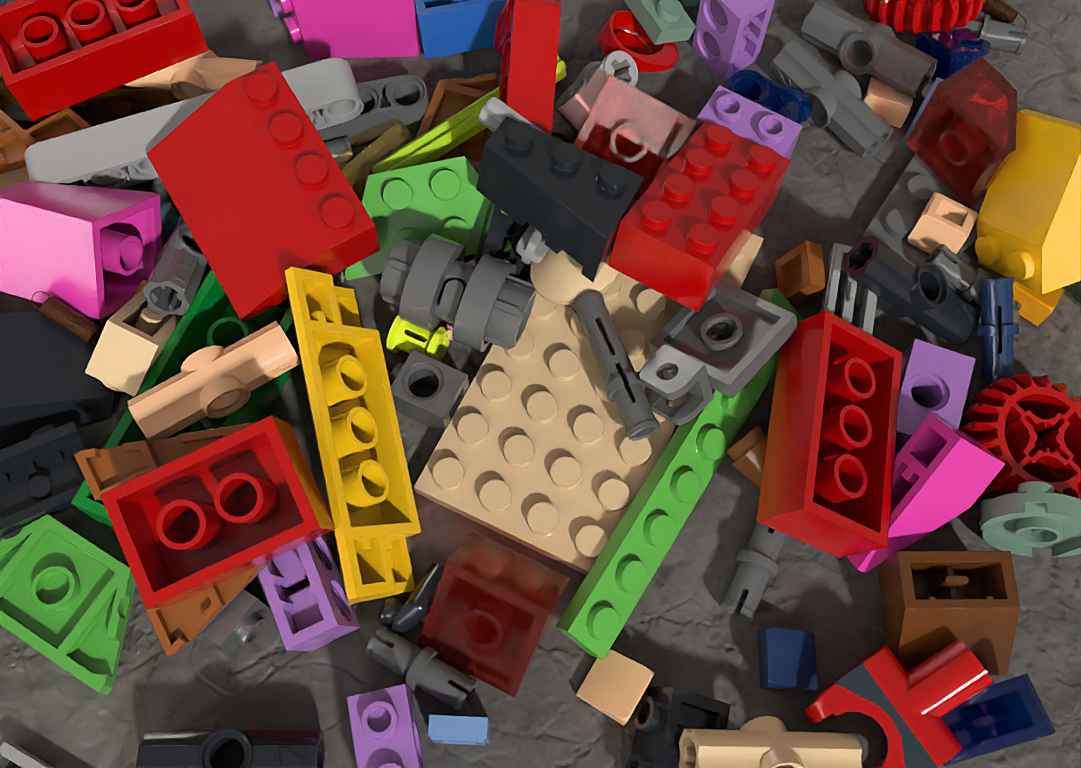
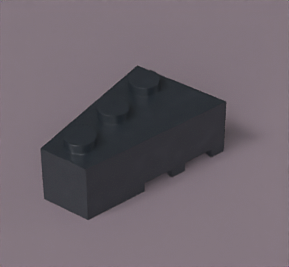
[476,116,644,283]

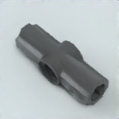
[800,0,938,98]
[769,40,894,160]
[142,215,209,317]

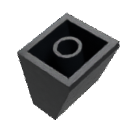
[0,311,122,447]

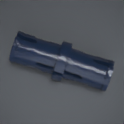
[976,277,1019,381]

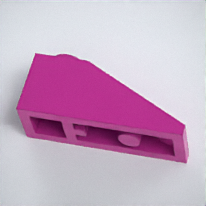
[846,413,1005,573]

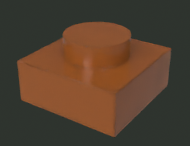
[775,240,826,308]

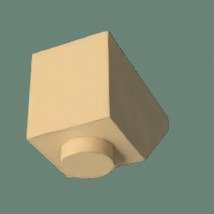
[85,289,184,397]

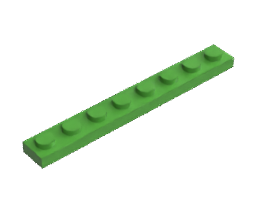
[555,289,804,660]

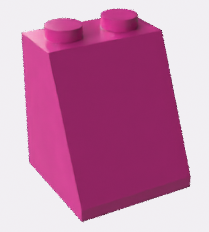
[278,0,422,59]
[0,181,162,320]

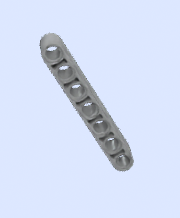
[24,58,364,189]

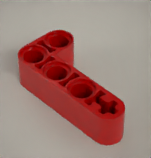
[494,0,561,136]

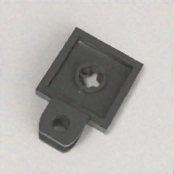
[640,280,798,426]

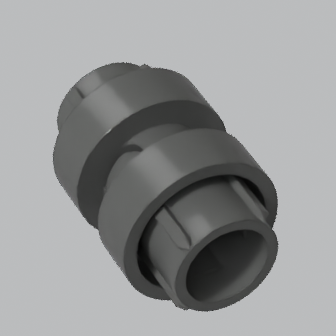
[379,234,537,352]

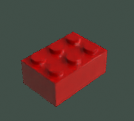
[100,415,336,610]

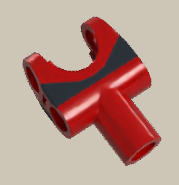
[803,638,993,768]

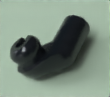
[378,563,453,634]

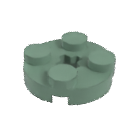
[980,481,1081,557]

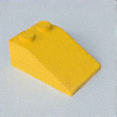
[975,109,1081,294]

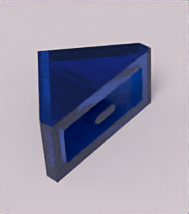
[941,673,1056,766]

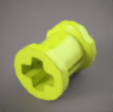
[386,314,451,362]

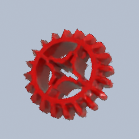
[862,0,986,35]
[960,373,1081,499]

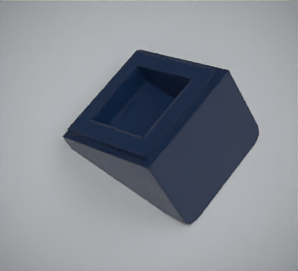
[758,626,818,691]

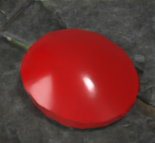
[596,10,679,72]

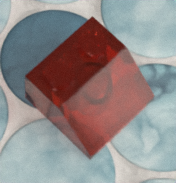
[906,57,1017,208]
[573,74,696,200]
[417,531,570,698]

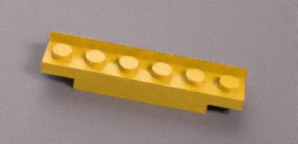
[285,267,421,606]

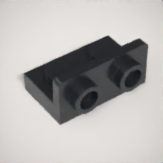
[625,687,731,768]

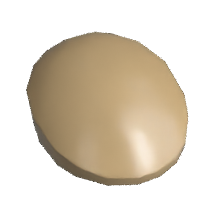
[530,248,619,305]

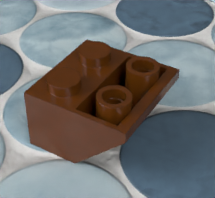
[877,551,1021,676]

